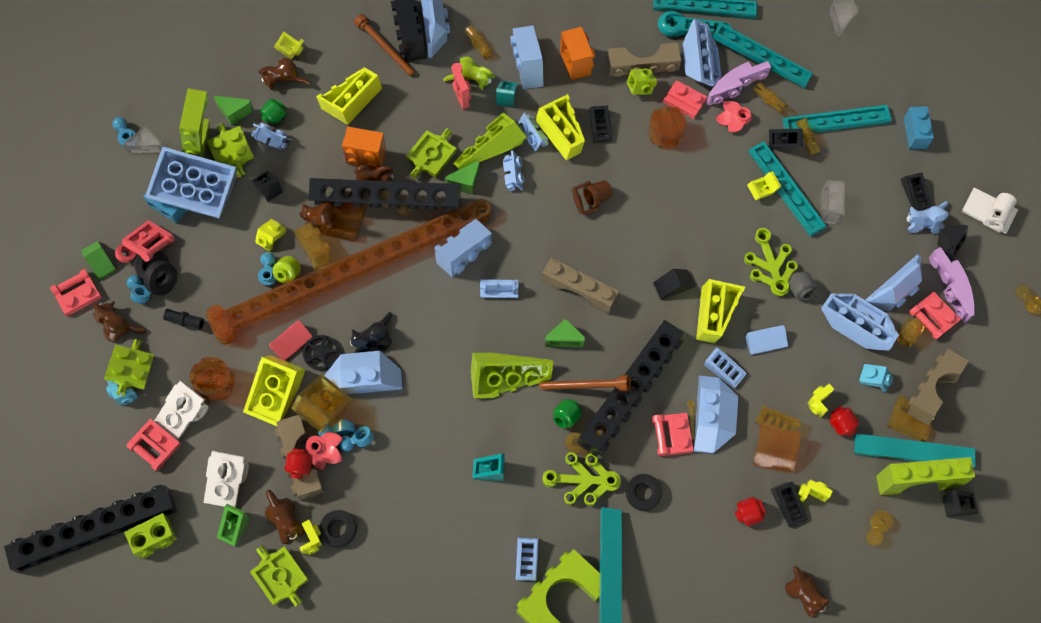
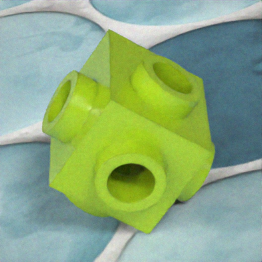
[627,68,657,95]

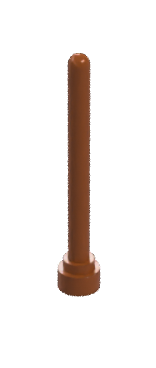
[354,14,415,76]
[539,375,631,391]

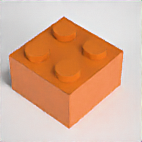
[560,26,595,80]
[342,126,387,169]

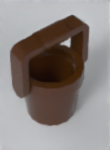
[572,180,613,215]

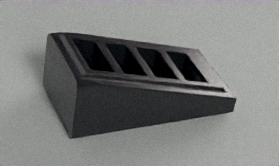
[589,105,612,143]
[901,173,932,211]
[770,481,808,527]

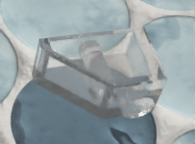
[828,0,858,40]

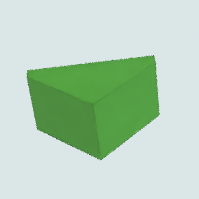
[214,96,253,126]
[445,161,479,194]
[81,241,117,280]
[545,319,585,347]
[217,504,251,546]

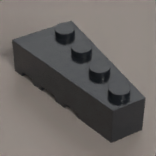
[390,0,426,62]

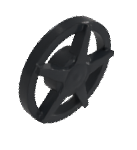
[303,335,339,371]

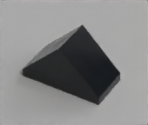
[769,129,803,148]
[252,171,283,202]
[937,225,969,261]
[653,269,696,300]
[942,490,978,517]

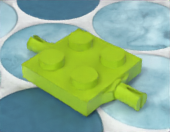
[207,123,254,177]
[406,128,457,179]
[104,339,155,397]
[250,545,309,607]

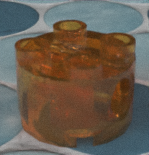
[648,107,686,149]
[190,356,234,401]

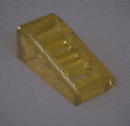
[755,406,800,441]

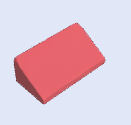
[269,320,313,361]

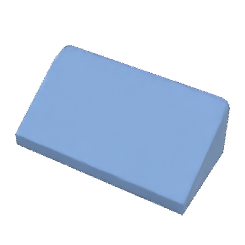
[745,325,788,355]

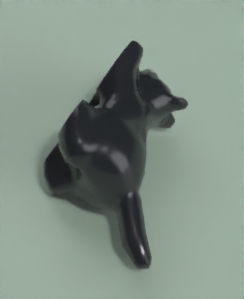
[350,312,392,353]

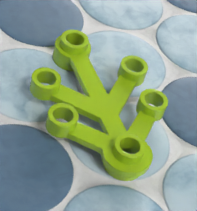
[744,228,798,297]
[542,452,621,506]

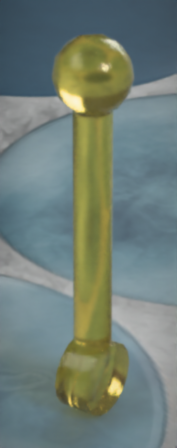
[687,400,695,440]

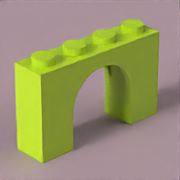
[179,88,210,158]
[876,457,975,495]
[516,549,600,623]

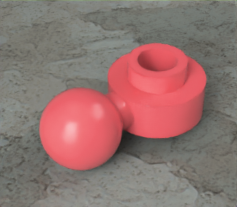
[115,244,136,263]

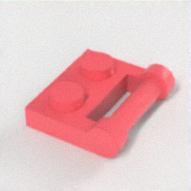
[451,63,471,110]
[122,220,175,262]
[50,269,102,317]
[909,292,961,340]
[652,413,694,456]
[126,419,181,472]

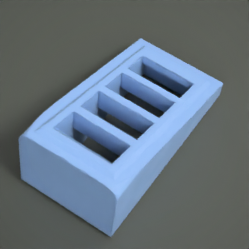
[704,347,747,389]
[516,537,538,581]

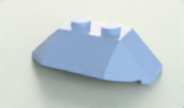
[421,0,450,58]
[682,19,722,87]
[865,254,922,311]
[821,293,899,351]
[323,351,403,397]
[694,375,738,454]

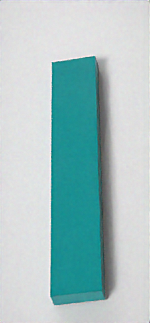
[653,0,757,19]
[712,23,813,89]
[782,105,892,134]
[748,141,827,237]
[854,434,975,469]
[599,507,622,623]

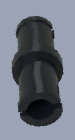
[163,308,204,330]

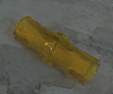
[465,25,492,59]
[753,82,787,113]
[796,118,821,156]

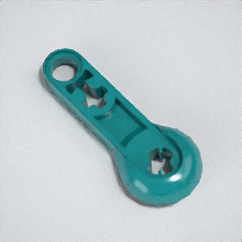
[657,11,732,37]

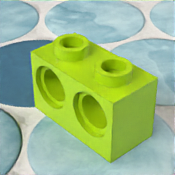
[124,513,177,558]

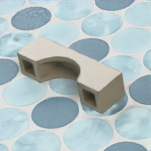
[607,43,681,77]
[541,258,619,315]
[907,349,969,426]
[275,414,324,501]

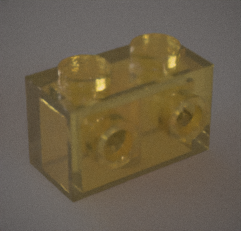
[293,222,331,269]

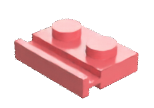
[663,80,707,119]

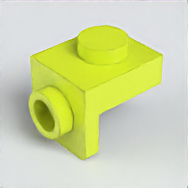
[273,32,304,60]
[747,171,781,200]
[255,219,287,251]
[808,384,834,417]
[798,479,833,503]
[300,520,322,555]

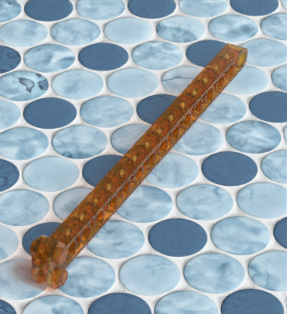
[206,199,491,345]

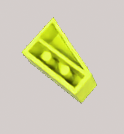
[316,67,382,125]
[535,94,585,161]
[696,279,745,343]

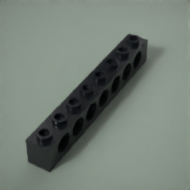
[309,178,461,211]
[577,320,684,457]
[4,485,177,573]

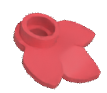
[716,101,752,132]
[306,432,343,470]

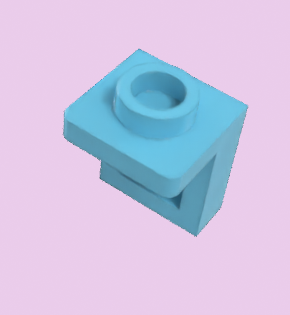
[859,364,893,392]
[106,380,138,405]

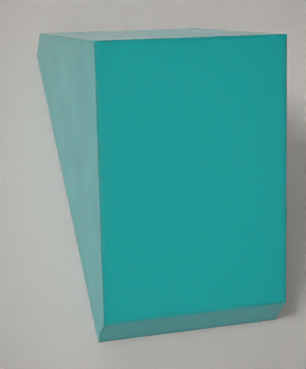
[496,80,518,108]
[472,454,505,481]

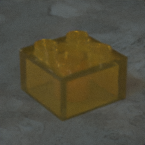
[291,374,352,433]

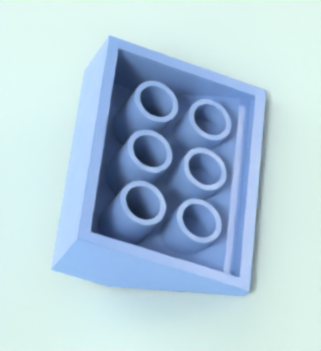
[145,147,237,219]

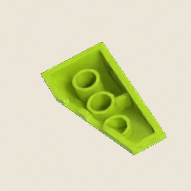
[453,113,526,170]
[471,352,553,398]

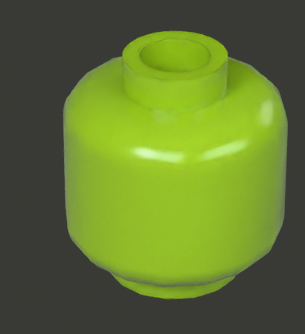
[273,256,301,284]

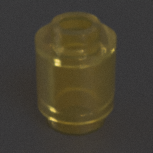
[897,318,924,347]

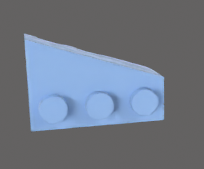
[510,26,544,89]
[434,219,492,277]

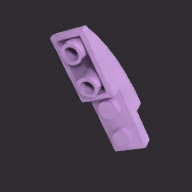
[707,61,771,106]
[929,247,974,323]

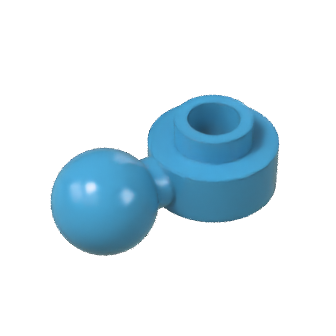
[112,117,138,148]
[258,252,278,287]
[127,275,151,304]
[318,419,355,437]
[338,426,374,452]

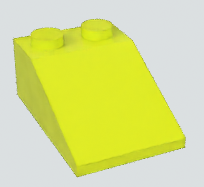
[243,355,306,427]

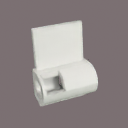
[961,188,1018,234]
[154,381,208,441]
[204,451,249,508]

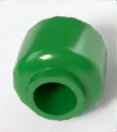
[260,98,287,125]
[553,399,582,428]

